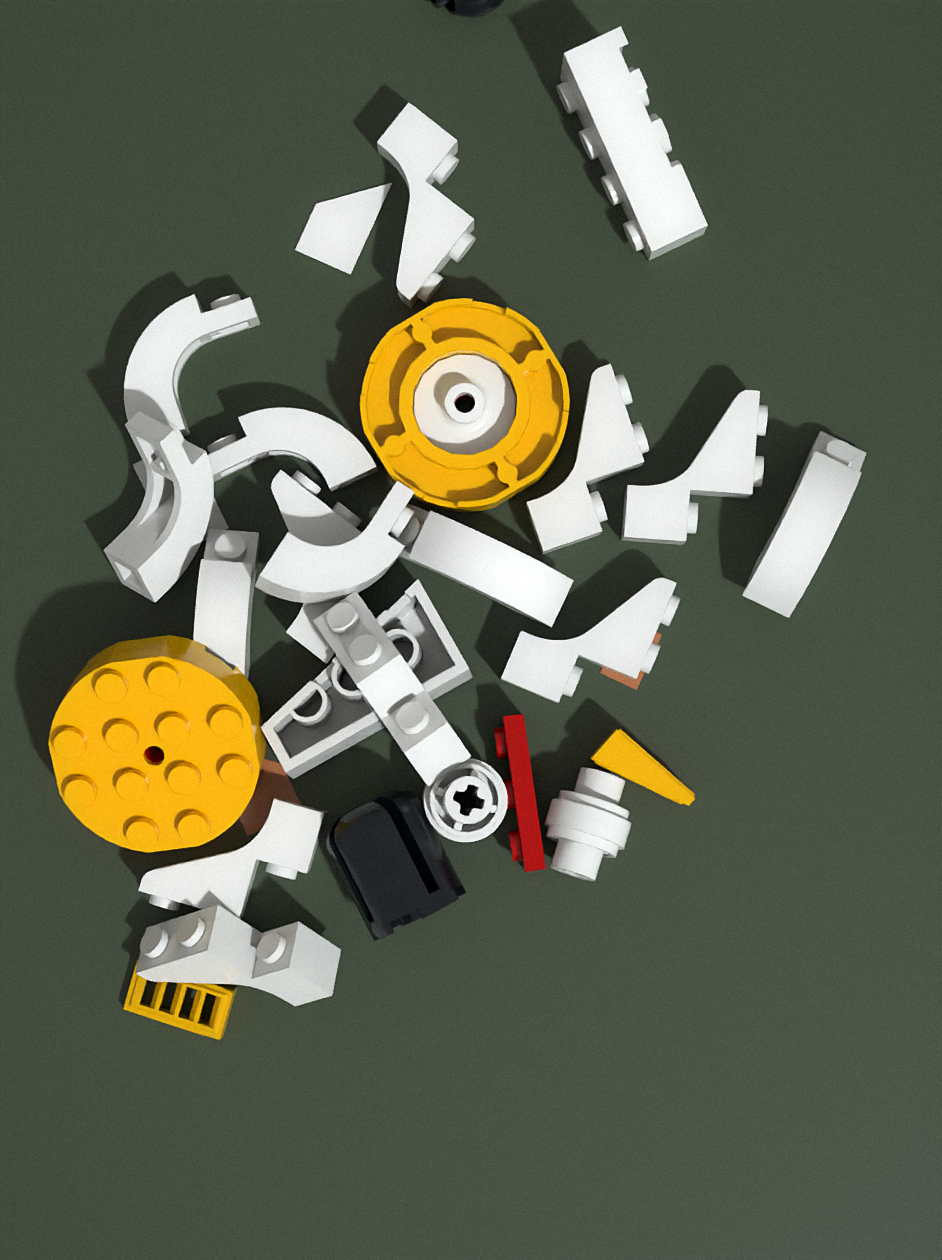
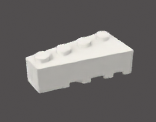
[556,26,708,261]
[261,579,473,779]

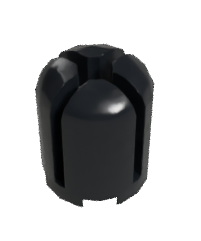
[326,791,466,941]

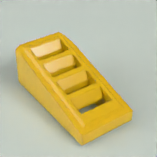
[590,728,695,806]
[123,959,237,1040]

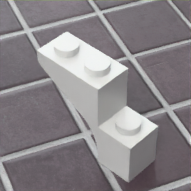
[377,102,476,308]
[525,364,649,555]
[621,390,768,545]
[271,470,364,665]
[500,578,680,703]
[313,591,471,786]
[138,797,327,918]
[135,904,341,1006]

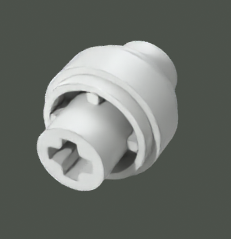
[422,758,508,842]
[544,767,631,881]

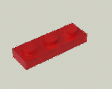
[494,714,546,872]

